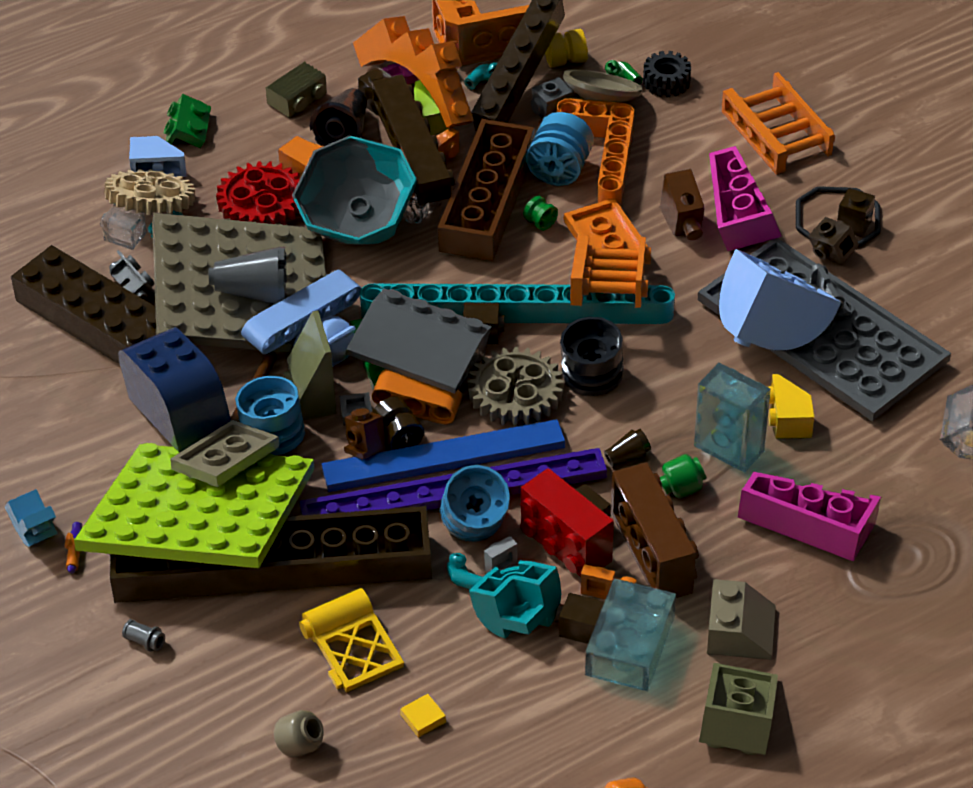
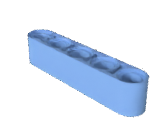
[241,270,361,354]

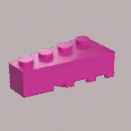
[709,146,782,252]
[737,472,881,561]

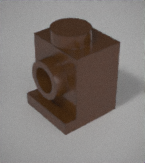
[344,408,387,460]

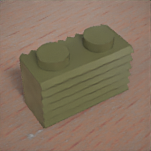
[265,61,327,118]

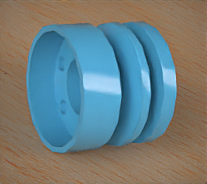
[526,112,594,186]
[235,376,305,456]
[440,465,510,542]

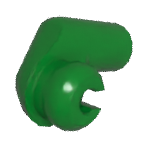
[605,60,643,85]

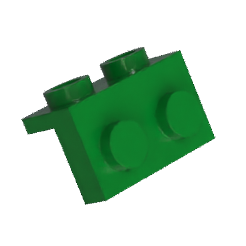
[163,94,211,148]

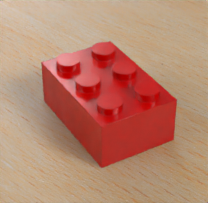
[520,468,614,577]

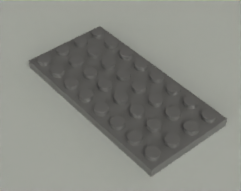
[697,238,951,421]

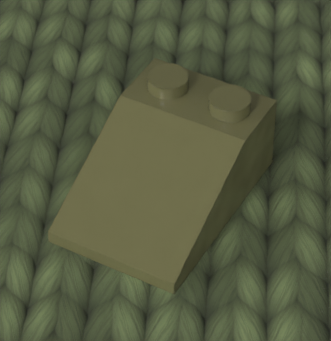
[283,310,336,421]
[699,663,778,755]

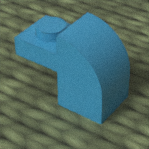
[5,489,58,547]

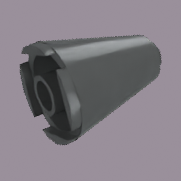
[209,247,287,304]

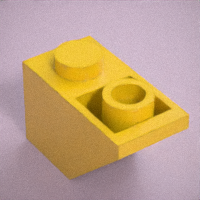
[766,374,814,439]

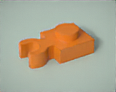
[581,564,637,602]

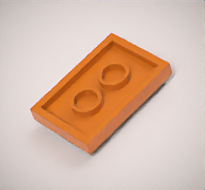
[564,199,648,250]

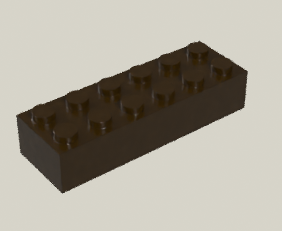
[11,245,156,364]

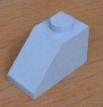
[129,136,187,177]

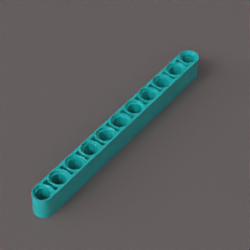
[360,283,675,324]

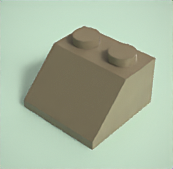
[707,579,776,660]

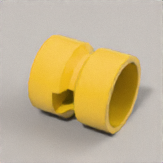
[545,28,588,68]

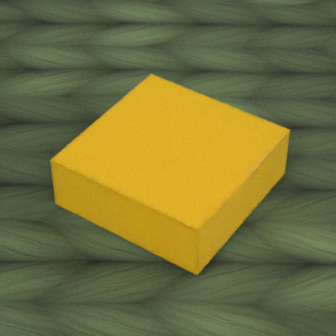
[400,694,446,738]

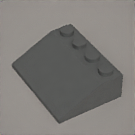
[345,288,492,394]

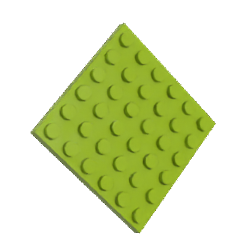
[74,443,314,568]

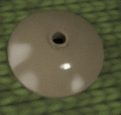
[563,69,642,103]

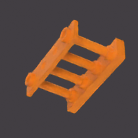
[722,72,835,175]
[570,235,651,308]

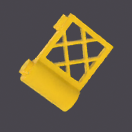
[299,588,404,693]

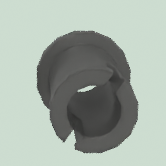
[122,619,166,652]

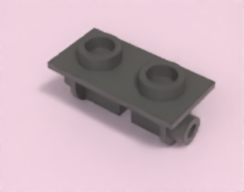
[109,250,155,301]
[803,263,851,318]

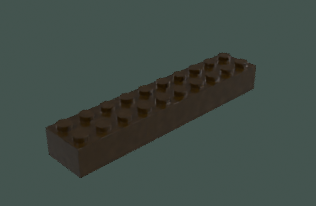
[110,506,432,603]

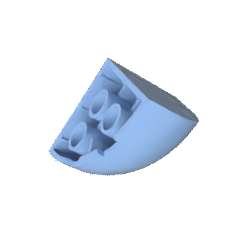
[719,249,841,350]

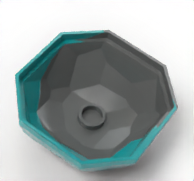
[292,136,417,245]

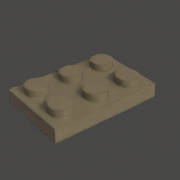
[170,420,279,487]

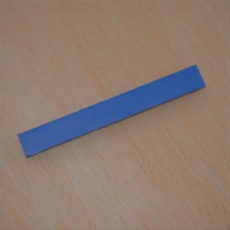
[321,419,565,492]

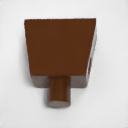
[660,169,704,240]

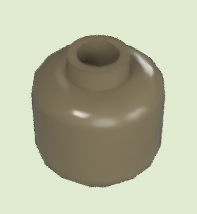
[274,710,324,757]

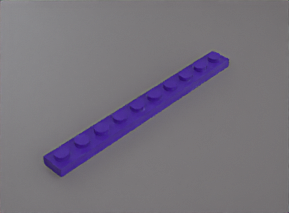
[299,448,607,515]

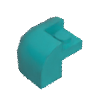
[469,560,562,639]

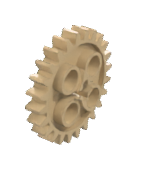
[104,169,195,215]

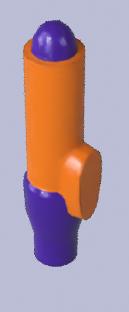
[65,522,83,574]

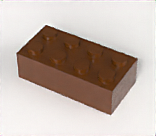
[611,462,699,603]

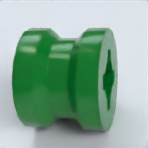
[523,196,558,231]

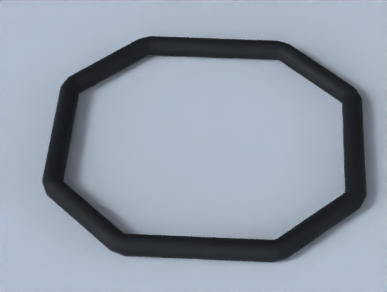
[796,186,881,247]

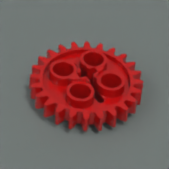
[216,161,300,225]

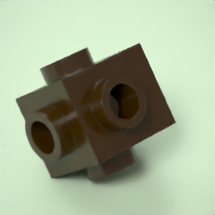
[808,217,859,265]

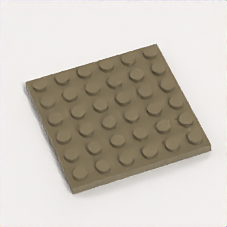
[152,213,326,353]

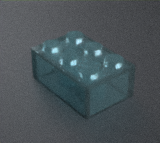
[694,362,770,473]
[585,578,676,692]

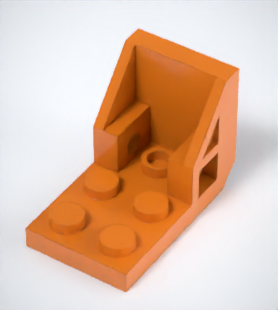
[432,0,529,66]

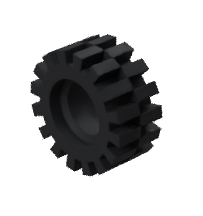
[643,51,691,97]

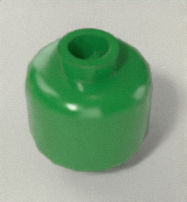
[660,454,707,499]

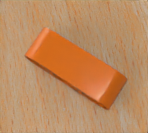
[371,369,462,425]

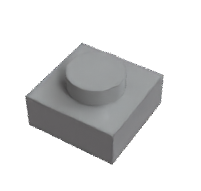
[484,536,518,573]

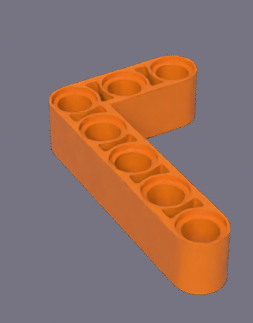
[557,98,634,207]

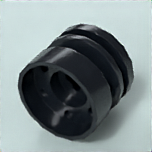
[560,317,624,396]

